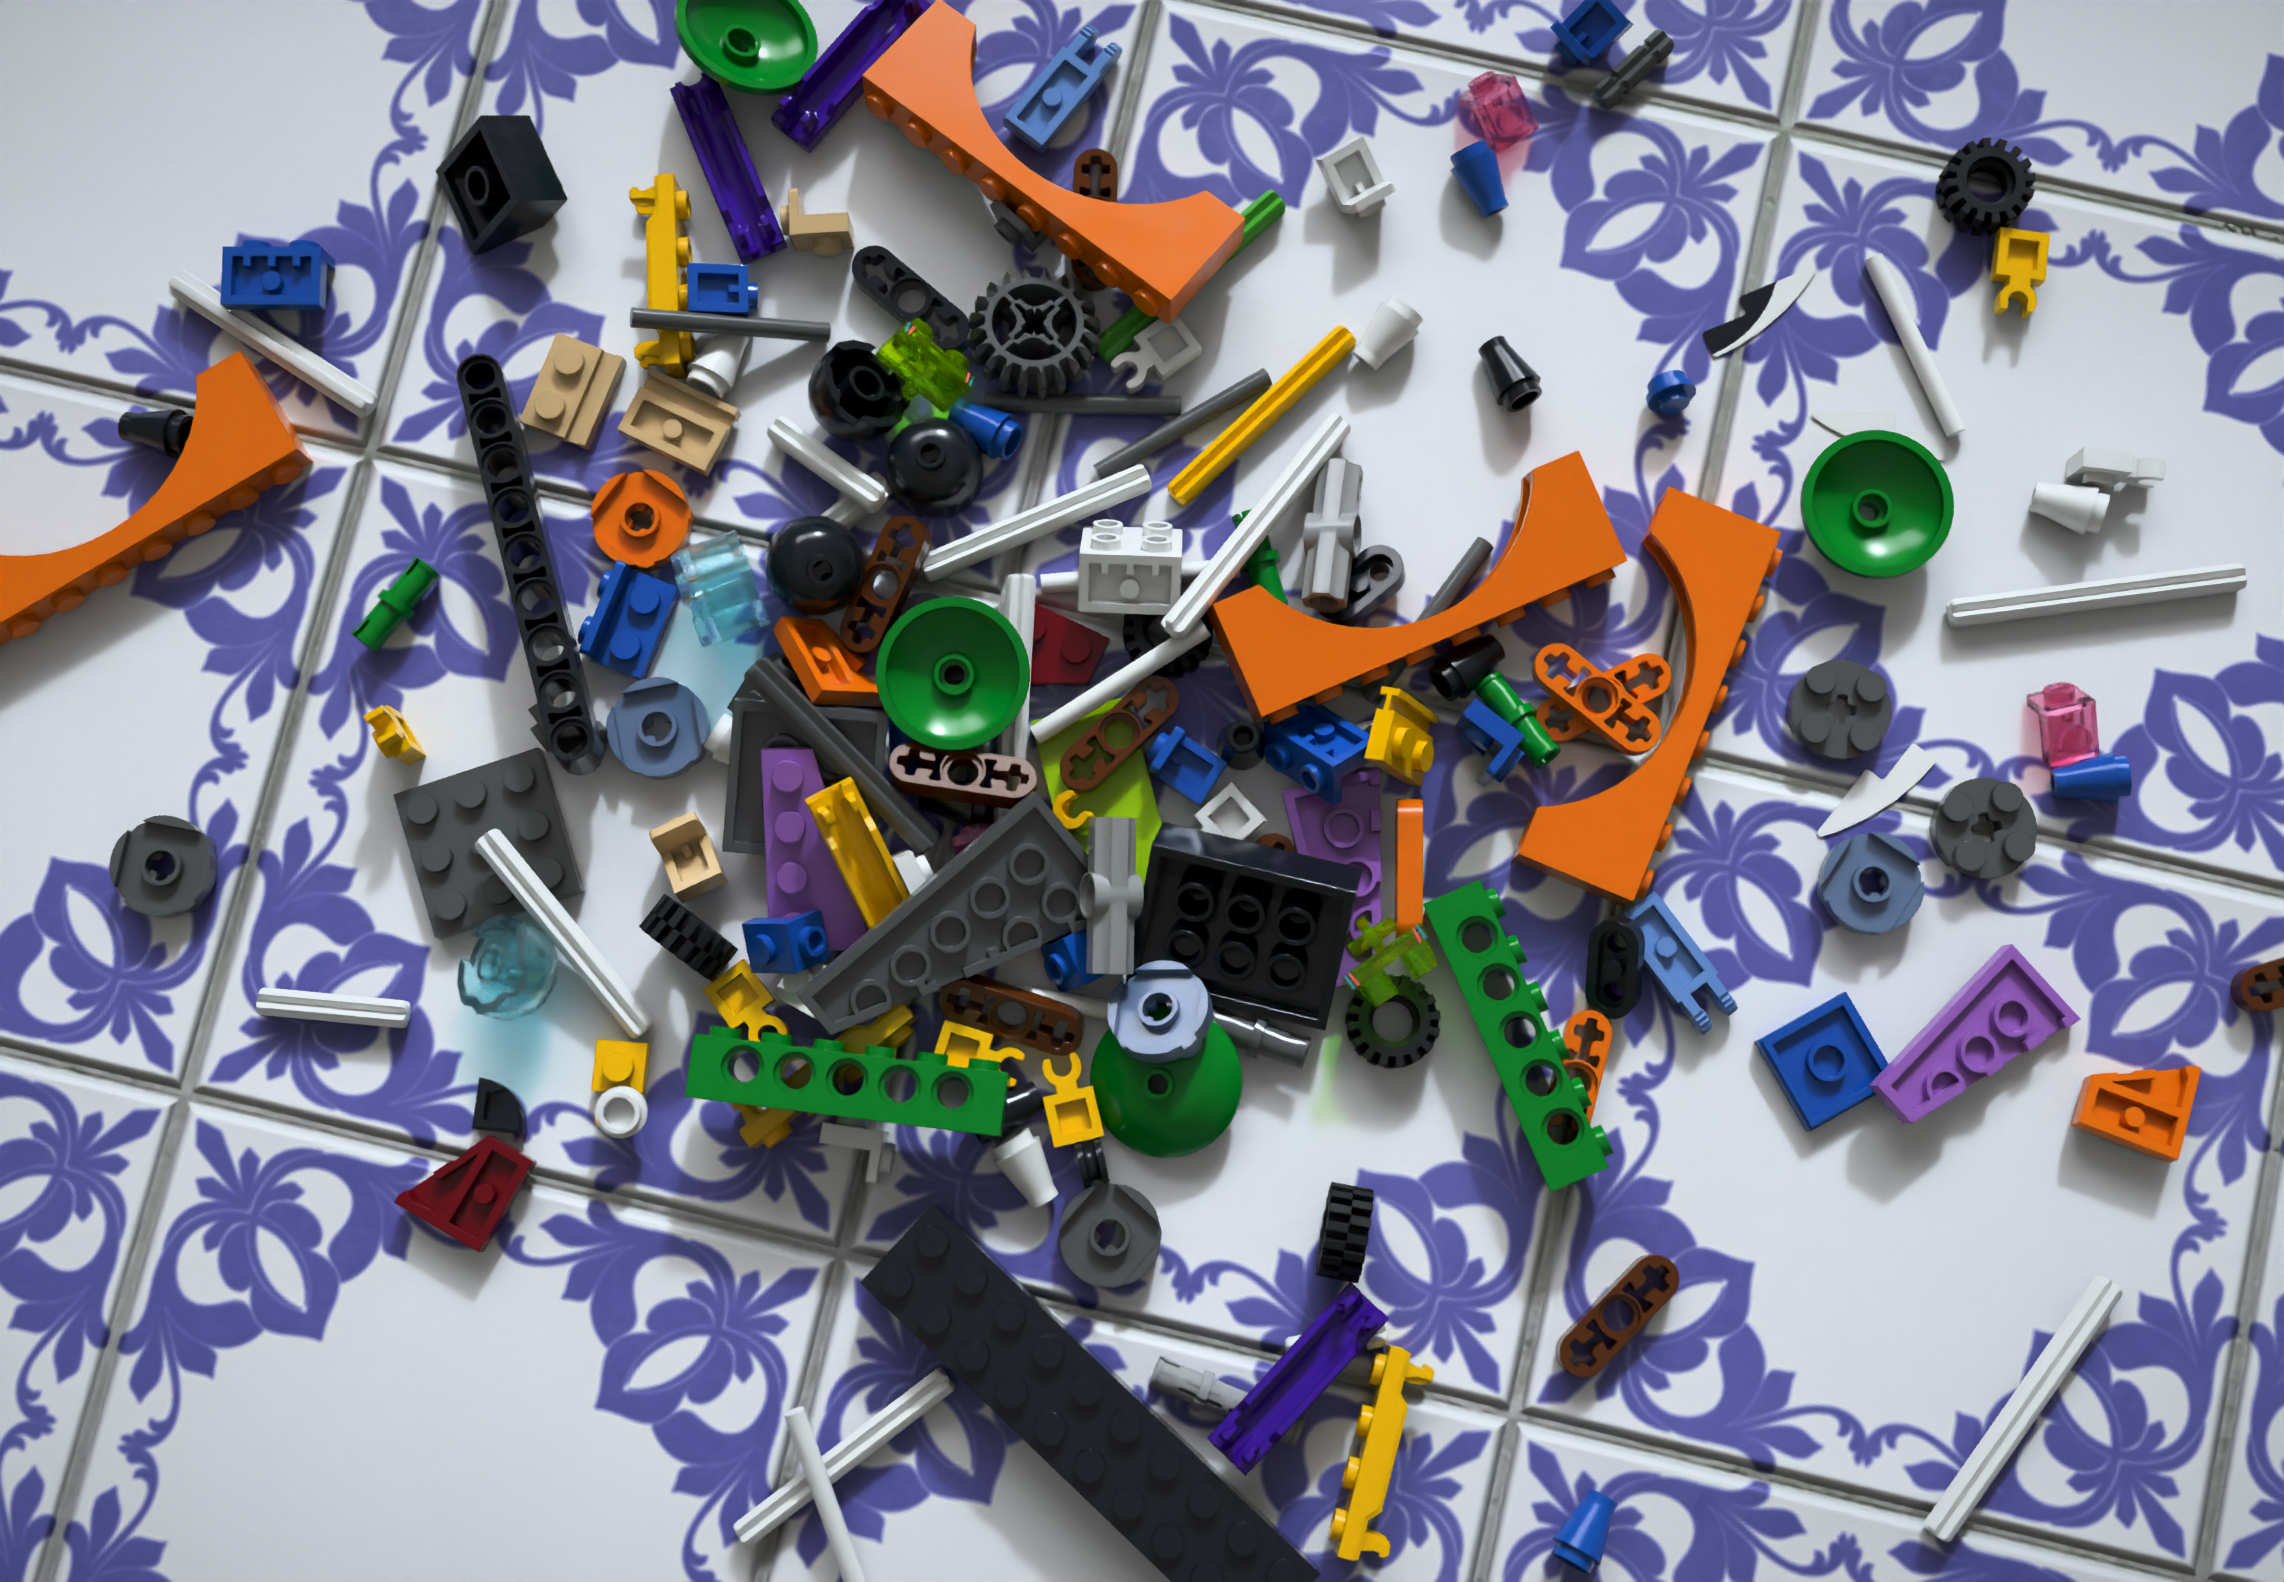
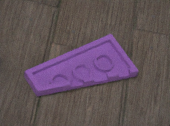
[761,746,868,951]
[1281,767,1383,989]
[1868,944,2081,1124]

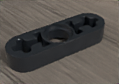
[852,245,971,357]

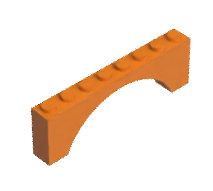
[862,0,1246,325]
[0,350,313,646]
[1206,450,1628,725]
[1512,486,1783,907]

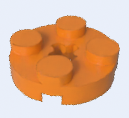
[591,470,694,572]

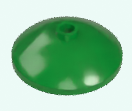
[674,0,818,95]
[1800,430,1954,579]
[876,597,1030,750]
[1090,1003,1243,1158]

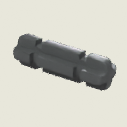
[1592,30,1674,110]

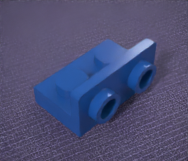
[221,240,335,310]
[578,560,682,680]
[1454,698,1525,787]
[1264,699,1370,805]

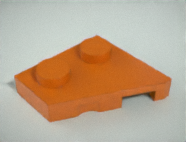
[772,616,883,707]
[2071,1065,2202,1163]

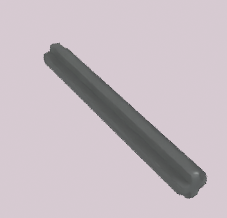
[744,657,940,855]

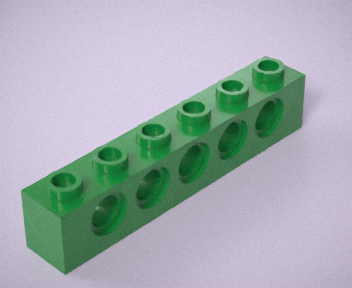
[1423,879,1614,1192]
[685,1026,1011,1137]

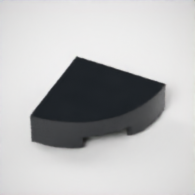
[472,1078,527,1135]

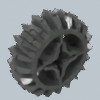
[967,267,1101,400]

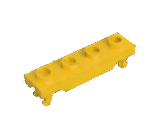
[629,173,696,379]
[804,777,909,930]
[732,1003,918,1149]
[1328,1343,1435,1561]

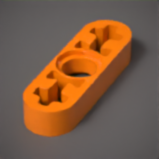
[1531,643,1661,756]
[1535,653,1672,745]
[1395,799,1423,946]
[1547,1010,1612,1145]

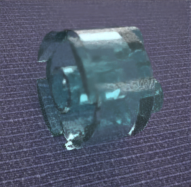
[670,530,771,647]

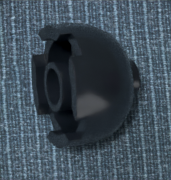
[808,340,911,443]
[885,417,985,518]
[765,516,866,616]

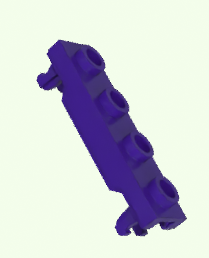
[770,0,932,154]
[669,72,788,265]
[1207,1282,1389,1476]

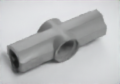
[1301,458,1363,613]
[1079,817,1144,974]

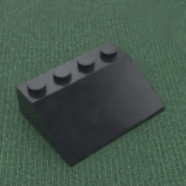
[1126,822,1363,1031]

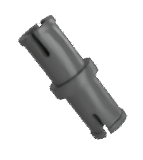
[1212,1006,1311,1069]

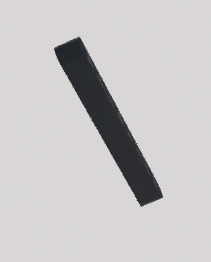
[457,354,604,776]

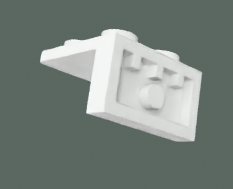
[1078,519,1182,615]

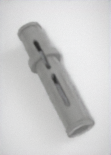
[1148,1355,1306,1447]

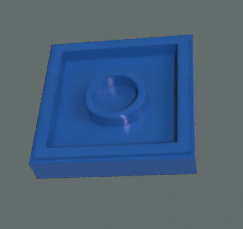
[1754,992,1888,1132]

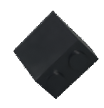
[436,115,568,255]

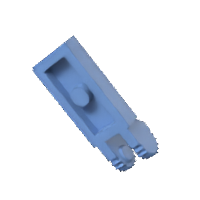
[1003,24,1123,155]
[1620,891,1738,1035]

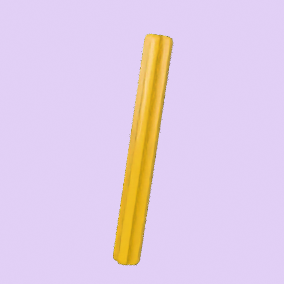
[1167,325,1356,506]

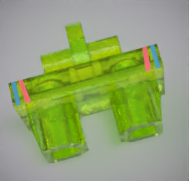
[875,318,976,413]
[1343,915,1439,1008]

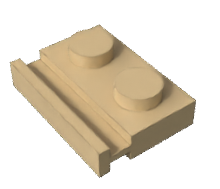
[519,332,627,451]
[617,367,741,477]

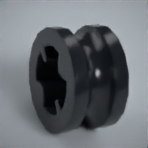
[1074,1137,1110,1188]

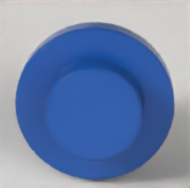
[1646,370,1696,415]

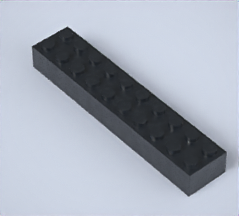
[860,1204,1321,1582]

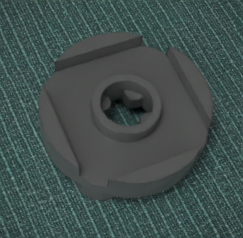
[1786,660,1892,762]
[1929,778,2037,880]
[109,815,218,918]
[1058,1183,1162,1288]

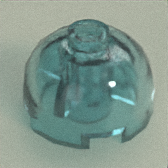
[457,914,558,1021]

